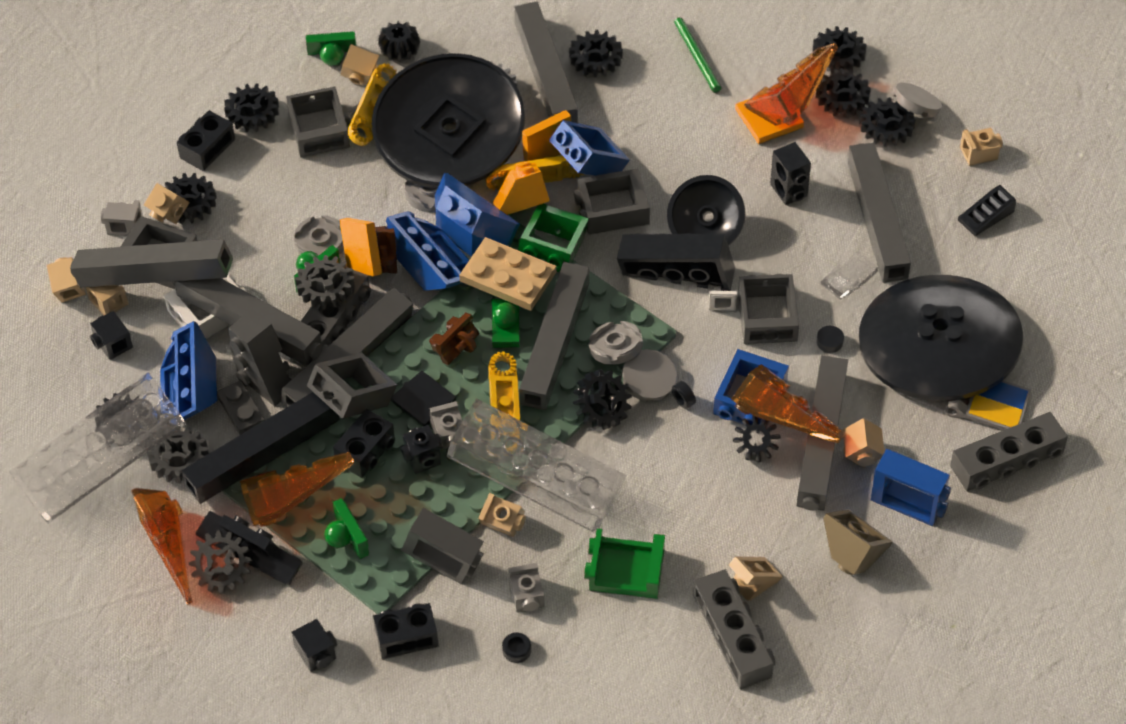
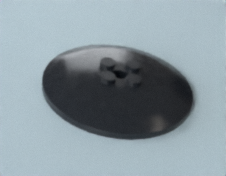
[372,53,525,188]
[859,274,1023,401]

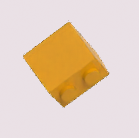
[493,161,550,215]

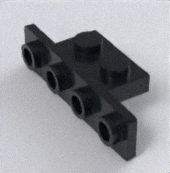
[196,511,303,586]

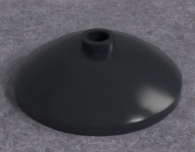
[667,175,746,246]

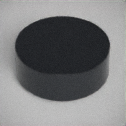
[816,325,844,353]
[671,380,696,409]
[502,632,531,663]

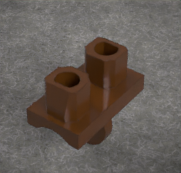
[375,226,398,274]
[429,312,480,365]

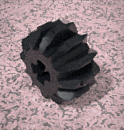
[378,20,420,62]
[733,415,781,462]

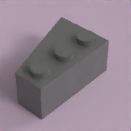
[228,309,292,407]

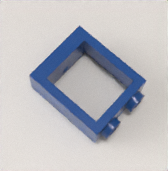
[549,120,630,176]
[713,349,789,428]
[870,449,952,527]

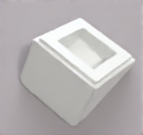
[709,291,737,311]

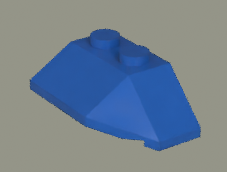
[435,173,520,257]
[386,211,469,291]
[160,321,217,423]

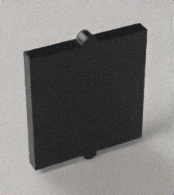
[391,371,456,427]

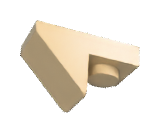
[729,556,783,601]

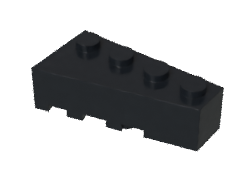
[617,233,735,291]

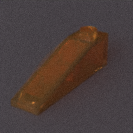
[744,43,838,126]
[731,364,846,443]
[240,452,354,527]
[131,488,192,605]

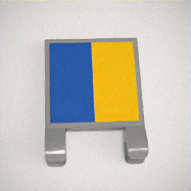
[946,380,1031,430]

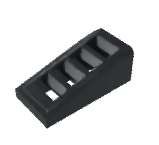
[958,185,1016,236]

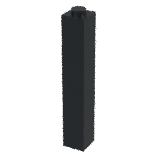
[181,392,340,504]

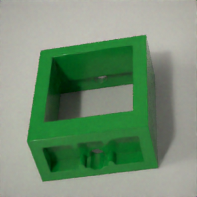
[518,203,589,272]

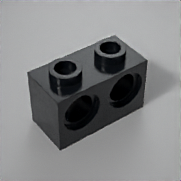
[176,110,236,172]
[770,142,811,205]
[333,409,395,478]
[373,603,439,659]

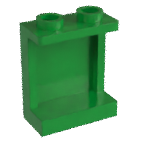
[584,528,665,599]

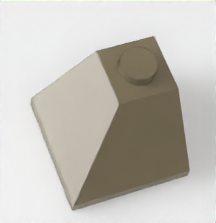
[823,510,893,575]

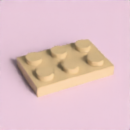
[459,237,556,311]

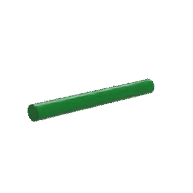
[674,17,721,93]

